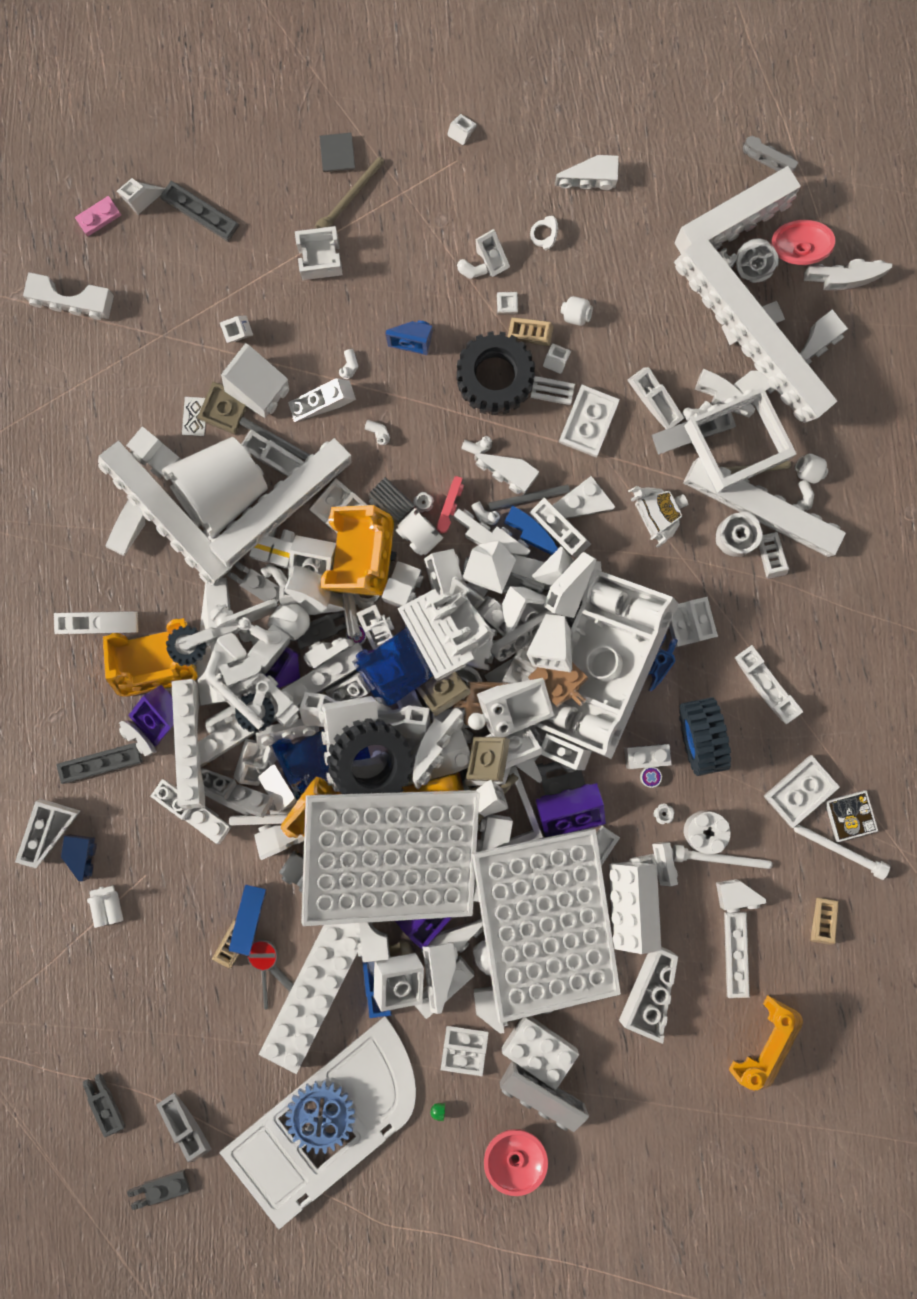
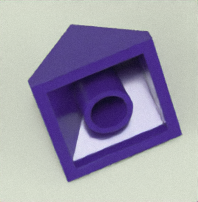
[262,646,300,688]

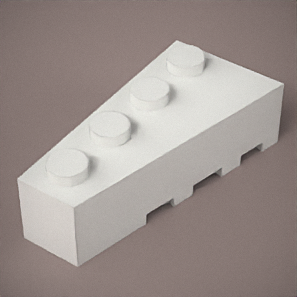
[619,947,678,1044]

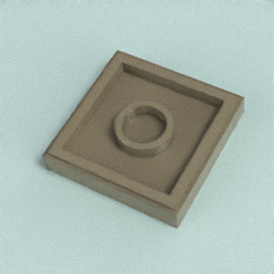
[197,381,247,435]
[414,672,471,716]
[466,737,510,782]

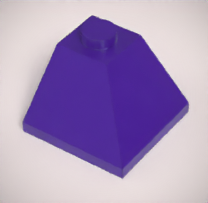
[128,685,174,746]

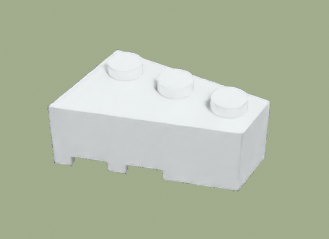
[15,799,80,868]

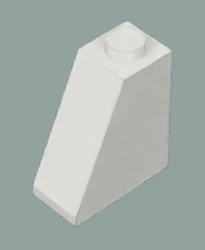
[526,614,572,672]

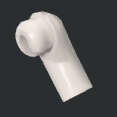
[339,349,358,379]
[365,420,390,445]
[797,480,814,511]

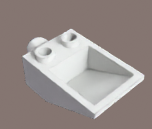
[468,678,554,737]

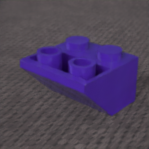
[395,917,451,950]

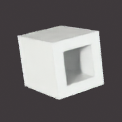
[220,316,253,343]

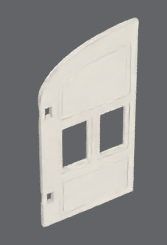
[220,1016,416,1229]

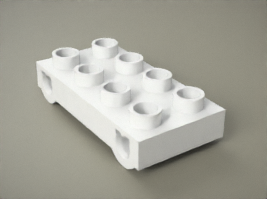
[534,570,678,759]

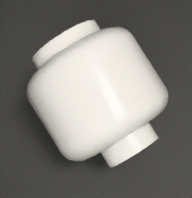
[561,296,593,326]
[795,454,828,484]

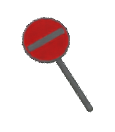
[247,940,278,1010]

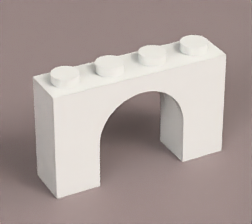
[319,696,384,792]

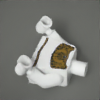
[628,486,688,548]

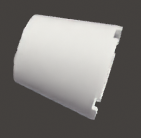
[162,437,268,540]

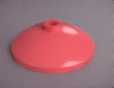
[772,220,835,265]
[484,1129,548,1196]

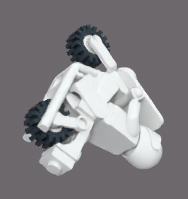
[166,599,310,733]

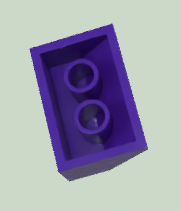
[536,783,606,838]

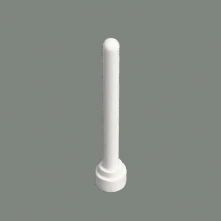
[794,825,890,880]
[673,845,773,869]

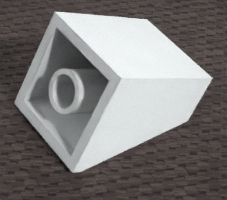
[221,343,289,418]

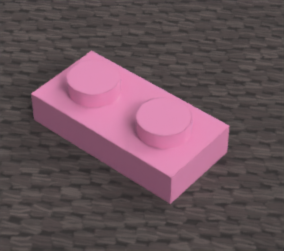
[75,196,121,237]

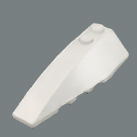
[196,578,242,705]

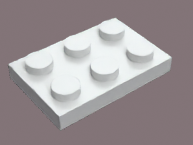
[559,385,620,458]
[764,755,840,828]

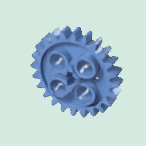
[285,1080,355,1154]

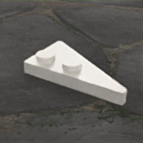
[534,476,615,523]

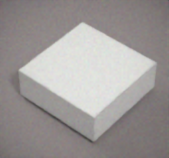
[497,292,518,315]

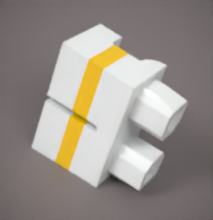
[249,528,295,570]

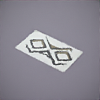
[182,397,205,436]

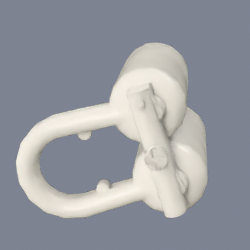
[87,886,123,927]

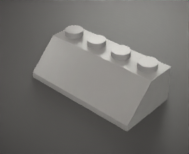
[500,1061,589,1132]

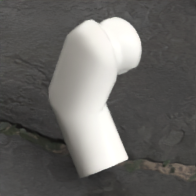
[457,259,488,279]
[682,401,712,421]
[461,436,492,454]
[471,501,500,525]
[261,564,288,586]

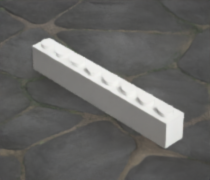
[209,438,352,569]
[98,441,233,586]
[683,458,846,557]

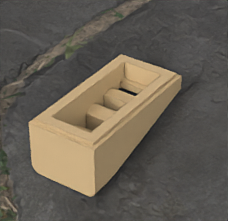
[508,318,553,346]
[811,898,839,945]
[212,919,239,969]

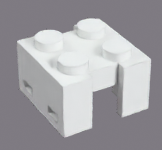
[295,226,343,280]

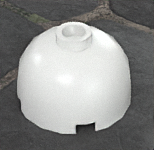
[736,238,778,283]

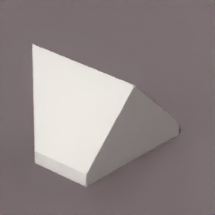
[117,178,165,214]
[532,547,574,590]

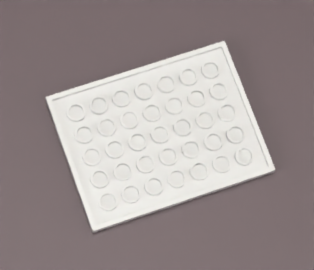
[301,790,480,926]
[472,828,621,1023]

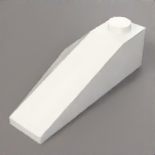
[402,728,471,787]
[254,824,304,860]

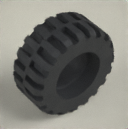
[457,331,535,415]
[327,718,414,794]

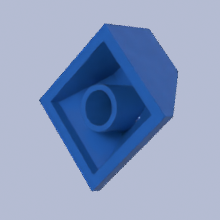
[386,320,433,355]

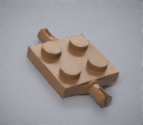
[528,662,588,708]
[452,682,509,725]

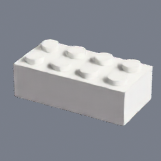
[609,862,661,954]

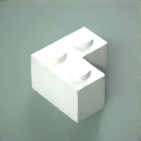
[126,427,182,478]
[381,561,424,607]

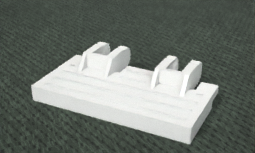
[398,589,478,681]

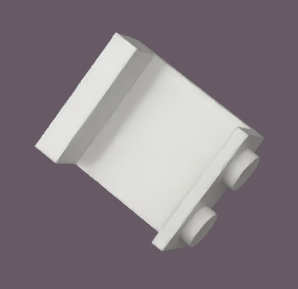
[437,593,495,655]

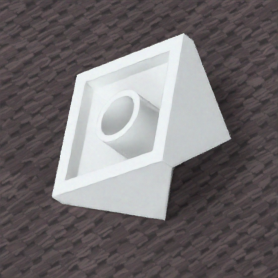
[463,541,516,594]

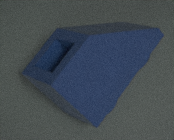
[61,834,97,882]

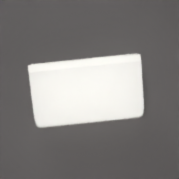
[258,764,297,813]

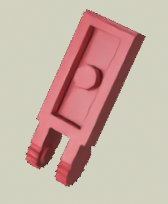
[436,476,464,534]

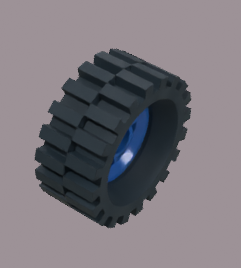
[679,697,731,776]

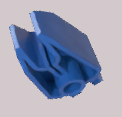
[647,634,678,691]

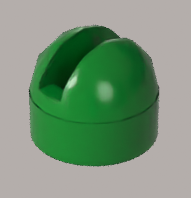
[430,1103,446,1121]

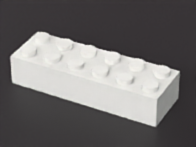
[675,166,801,254]

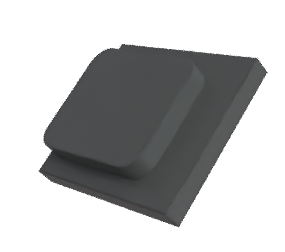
[319,133,355,173]

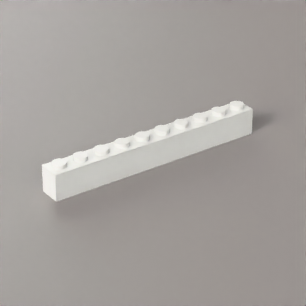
[198,643,372,768]

